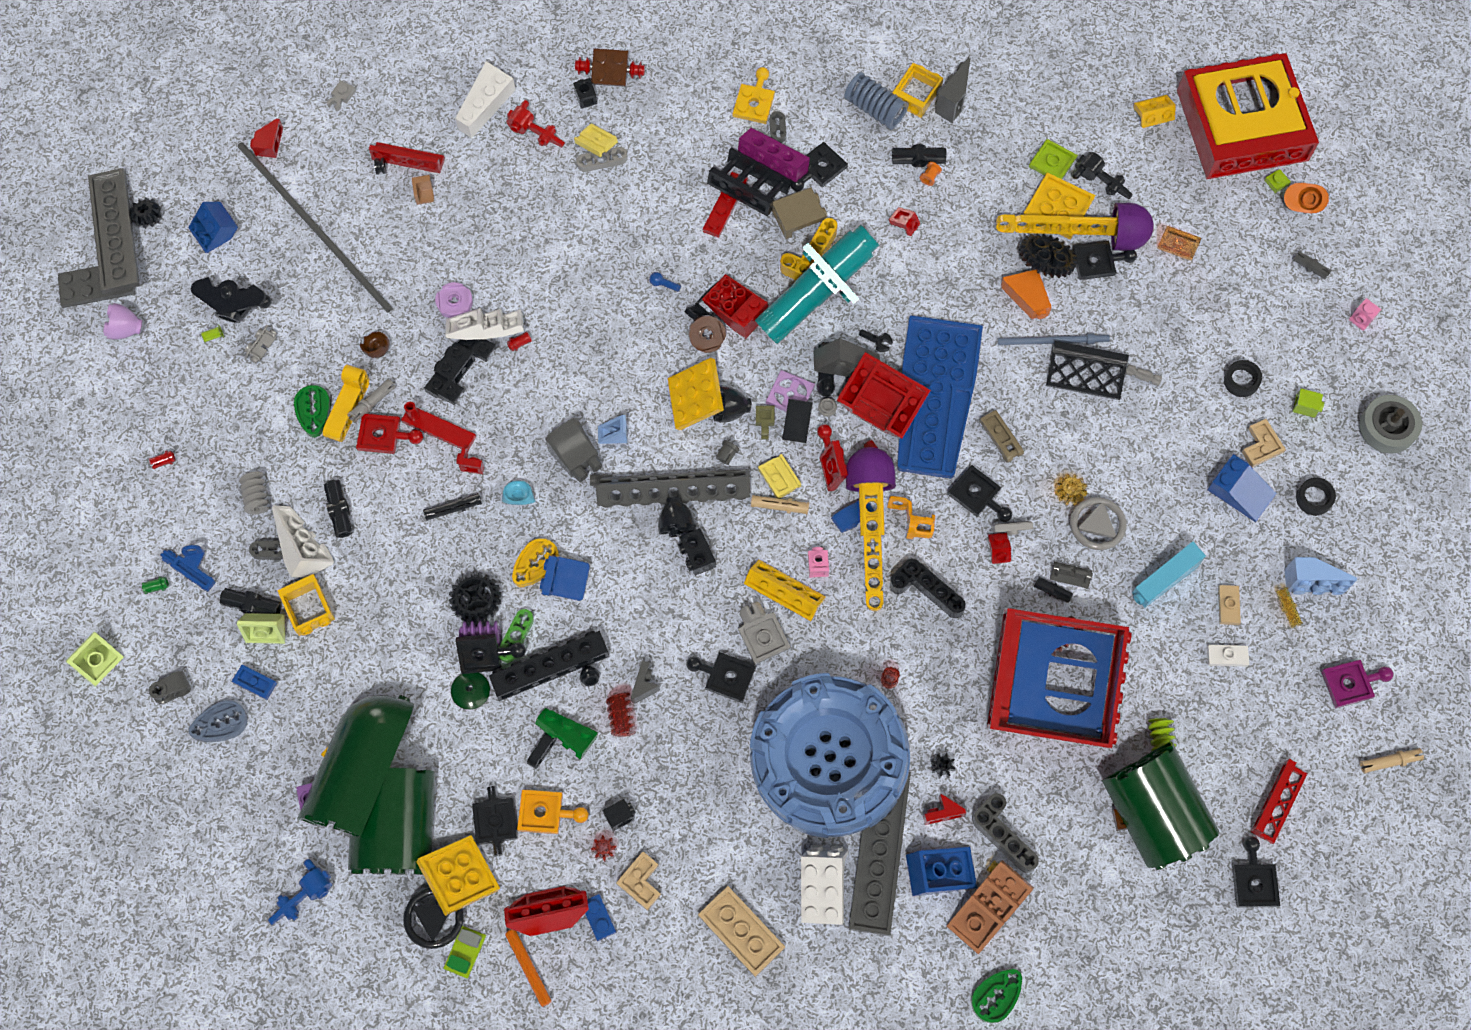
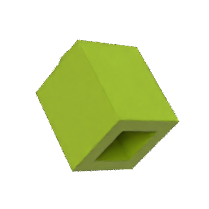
[1292,388,1325,418]

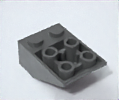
[935,57,971,123]

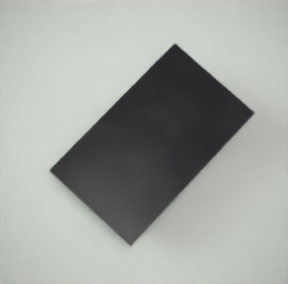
[782,399,813,443]

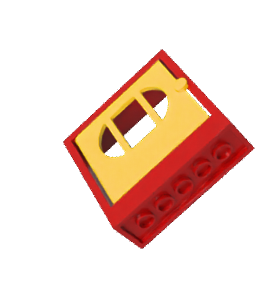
[1177,53,1319,180]

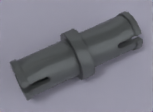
[1293,251,1332,280]

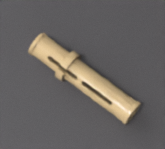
[751,495,809,515]
[1360,748,1424,774]

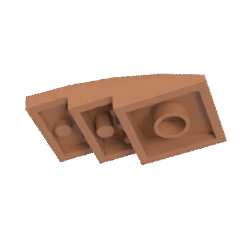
[947,860,1034,954]

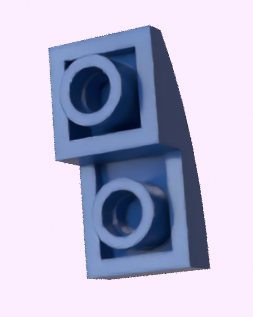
[831,498,875,533]

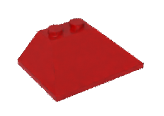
[836,352,931,439]

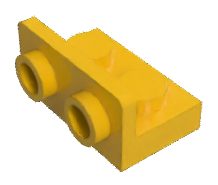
[1134,95,1176,128]

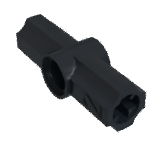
[892,144,947,168]
[324,479,353,538]
[219,588,282,614]

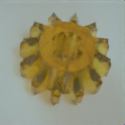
[1055,473,1087,506]

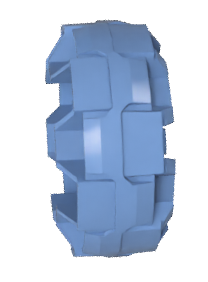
[750,673,910,838]

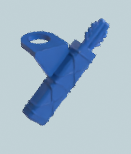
[160,545,216,592]

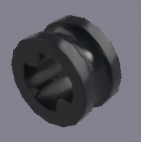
[374,158,386,175]

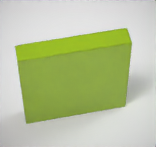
[1029,139,1078,179]

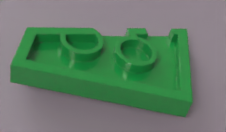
[535,708,598,760]

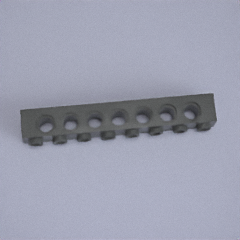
[596,469,750,508]

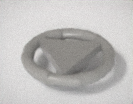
[1070,497,1127,550]

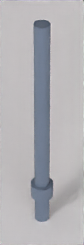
[998,333,1110,345]

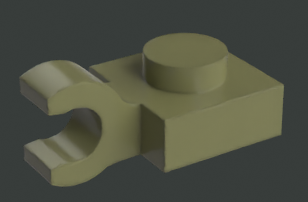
[756,406,775,440]

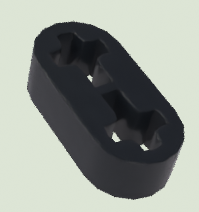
[527,733,557,769]

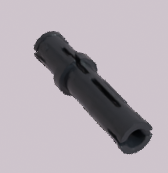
[423,493,482,521]

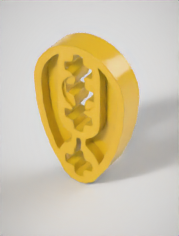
[512,538,560,588]

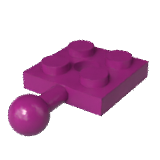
[1321,659,1394,709]

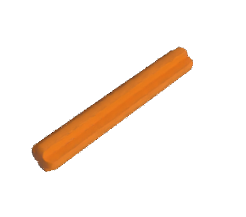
[505,929,551,1007]

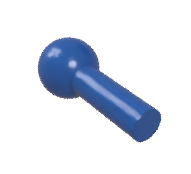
[649,272,681,292]

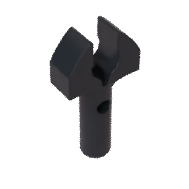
[859,329,893,352]

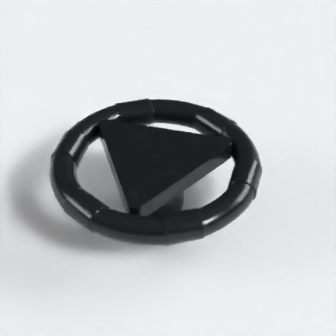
[403,888,464,949]

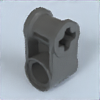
[149,671,191,704]

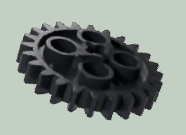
[1018,234,1078,278]

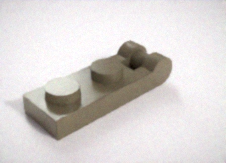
[979,410,1024,463]

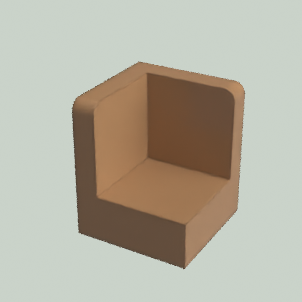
[412,175,434,205]

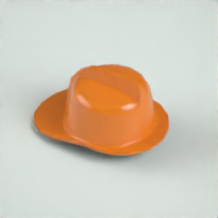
[1284,183,1329,214]

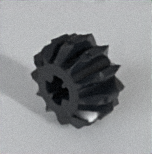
[129,197,162,229]

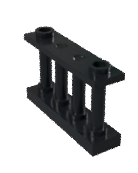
[707,147,792,217]

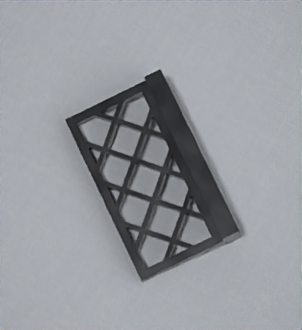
[1046,341,1129,400]

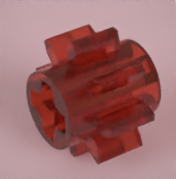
[591,835,617,862]

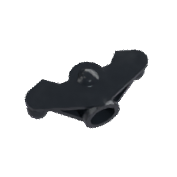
[191,277,272,324]

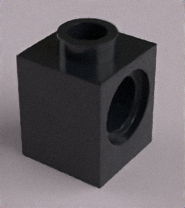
[573,78,597,109]
[602,799,636,831]

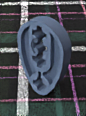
[189,700,248,742]

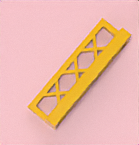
[744,560,826,621]

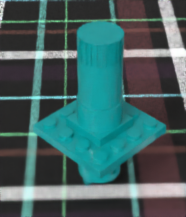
[755,225,880,344]

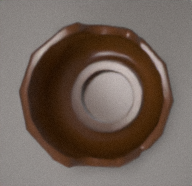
[360,331,390,358]

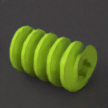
[1148,718,1177,752]

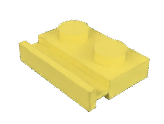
[574,123,618,157]
[758,454,801,499]

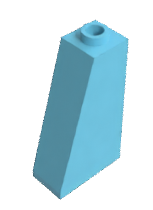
[1132,541,1206,608]

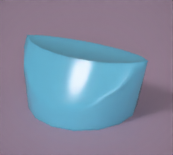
[502,481,536,505]

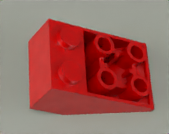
[702,274,768,339]

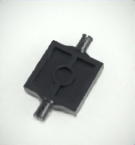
[472,786,518,857]

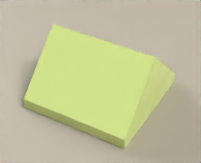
[237,613,285,644]
[66,631,124,686]

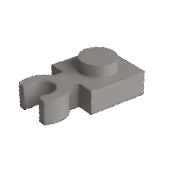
[327,80,356,112]

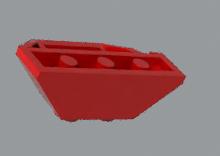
[504,886,589,936]

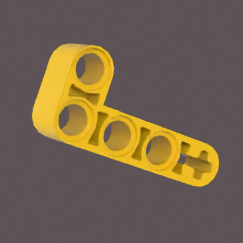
[780,218,837,280]
[323,364,370,442]

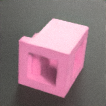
[1349,298,1381,331]
[808,547,829,578]

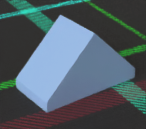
[598,415,627,444]

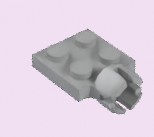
[738,602,791,665]

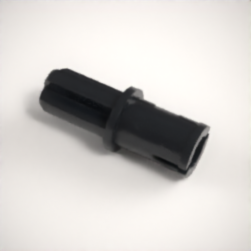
[1034,576,1073,603]

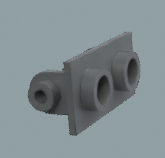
[1050,561,1093,589]

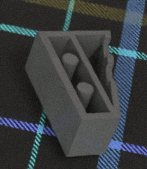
[813,338,880,377]

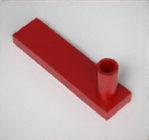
[401,401,477,452]

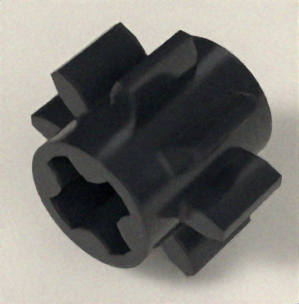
[930,753,956,779]

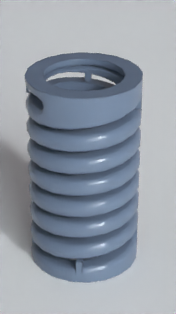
[844,72,909,130]

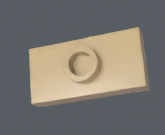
[1218,585,1241,625]

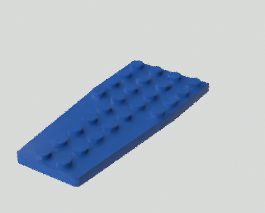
[897,315,983,479]

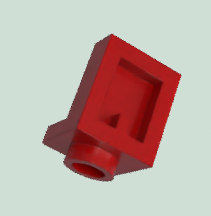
[889,207,920,236]
[456,447,484,475]

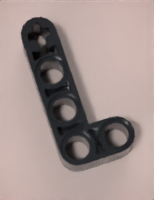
[890,558,966,619]

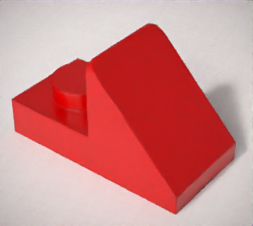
[923,794,966,825]

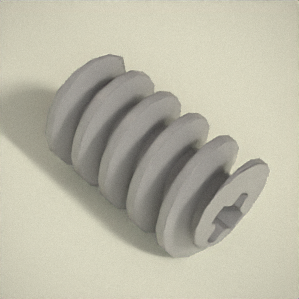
[239,471,269,515]

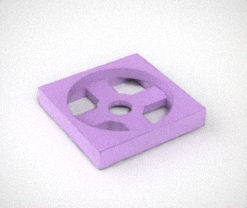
[766,370,815,412]

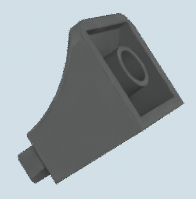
[545,418,602,482]

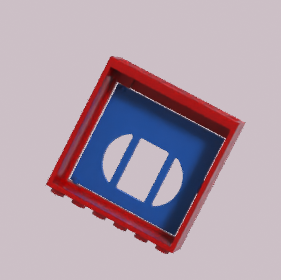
[987,608,1132,748]

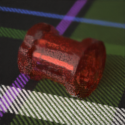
[881,667,900,689]

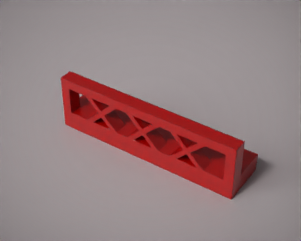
[369,142,445,174]
[1251,758,1308,844]

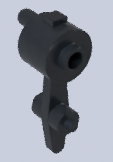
[1072,152,1133,199]

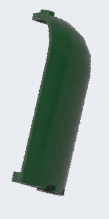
[297,695,414,838]

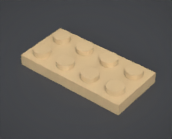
[698,886,785,977]

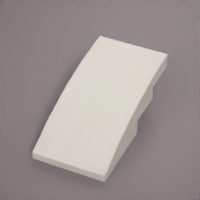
[445,308,524,340]

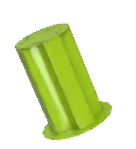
[201,324,224,343]

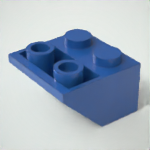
[188,202,238,253]

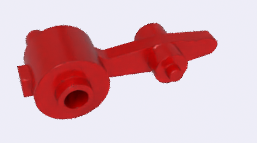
[506,100,565,148]

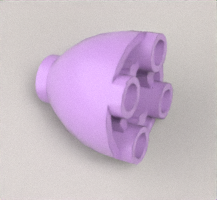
[103,303,143,339]

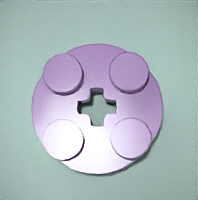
[435,282,473,318]

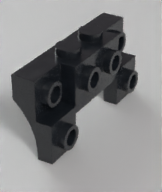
[424,339,497,405]

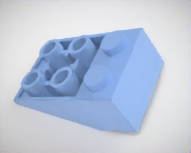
[1284,557,1357,595]

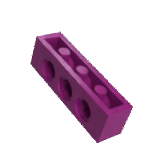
[738,128,810,182]

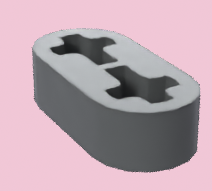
[769,111,786,143]
[249,541,283,560]

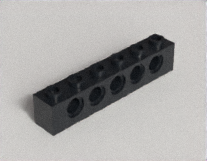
[489,631,610,702]

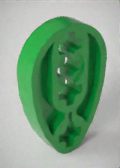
[294,385,331,438]
[971,969,1023,1024]

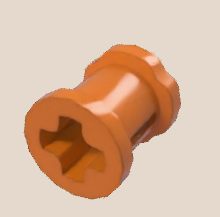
[920,162,942,186]

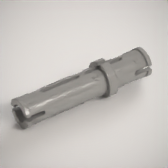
[347,379,395,423]

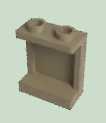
[772,188,827,239]

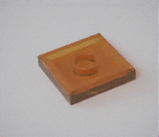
[1157,226,1202,261]

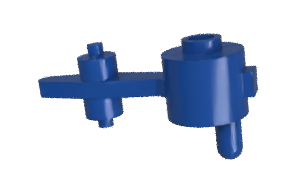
[268,859,333,925]

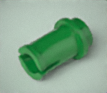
[142,576,169,594]

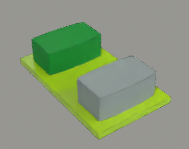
[443,926,487,979]

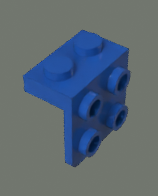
[540,555,590,601]

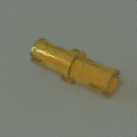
[1276,587,1303,628]

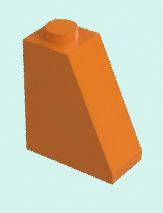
[1001,270,1052,319]

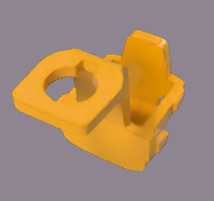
[887,496,935,540]

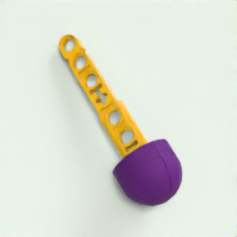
[996,203,1154,251]
[846,447,896,612]

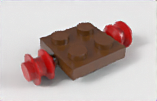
[575,48,645,87]

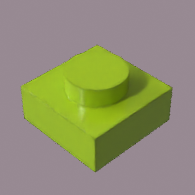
[1264,169,1291,193]

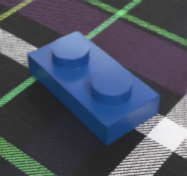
[231,665,277,700]
[585,894,617,942]

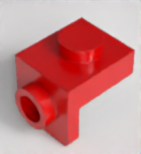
[988,533,1011,564]

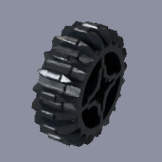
[449,572,502,624]

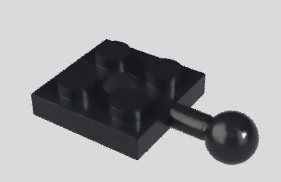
[790,142,848,192]
[1072,240,1137,280]
[948,465,1012,522]
[456,634,526,674]
[686,652,756,703]
[1232,836,1281,908]

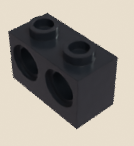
[677,528,716,576]

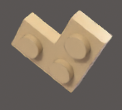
[1242,419,1286,468]
[616,852,661,911]

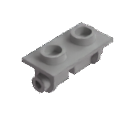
[244,325,277,363]

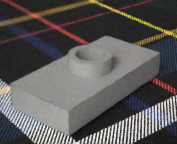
[991,521,1033,535]

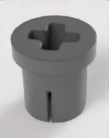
[716,440,740,465]

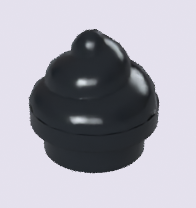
[580,666,600,686]

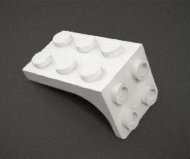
[801,845,848,925]

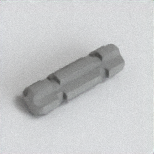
[1125,364,1162,386]

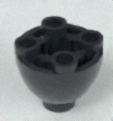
[713,385,751,423]
[658,497,696,538]

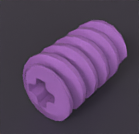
[459,621,501,646]

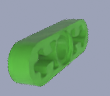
[499,609,534,663]

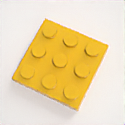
[1023,173,1096,240]
[667,357,724,430]
[416,835,500,916]

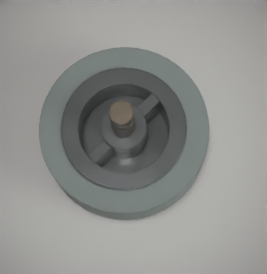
[1359,395,1422,454]

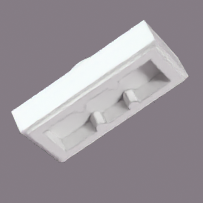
[1207,645,1249,667]

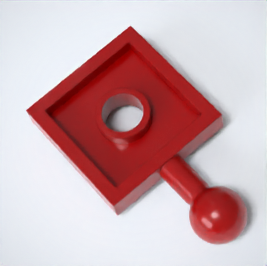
[356,414,423,454]
[817,424,848,491]

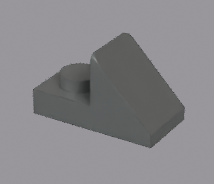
[631,661,660,704]

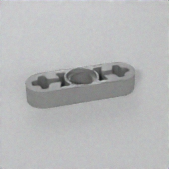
[576,147,628,172]

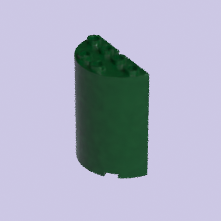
[1101,741,1219,870]
[348,767,435,875]

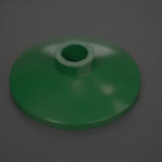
[451,673,490,710]

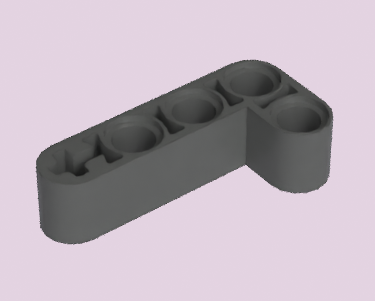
[972,793,1039,873]

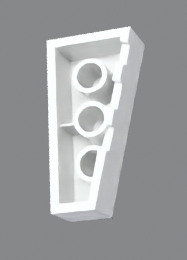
[455,61,516,138]

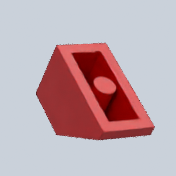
[250,118,284,158]

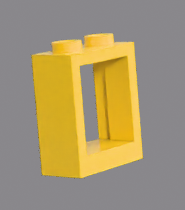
[892,63,943,118]
[277,574,335,636]

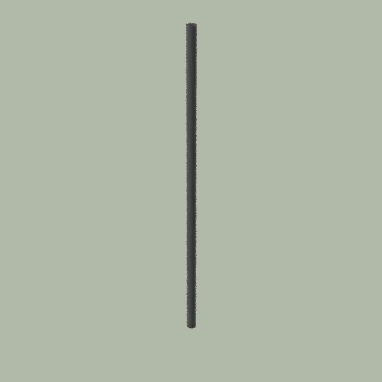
[238,142,393,313]

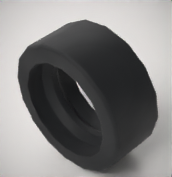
[1224,360,1262,397]
[1296,477,1336,516]

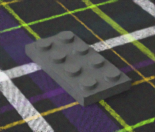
[58,266,135,308]

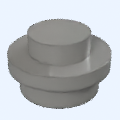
[818,398,837,417]

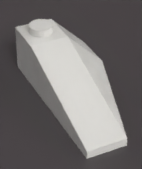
[272,505,334,577]

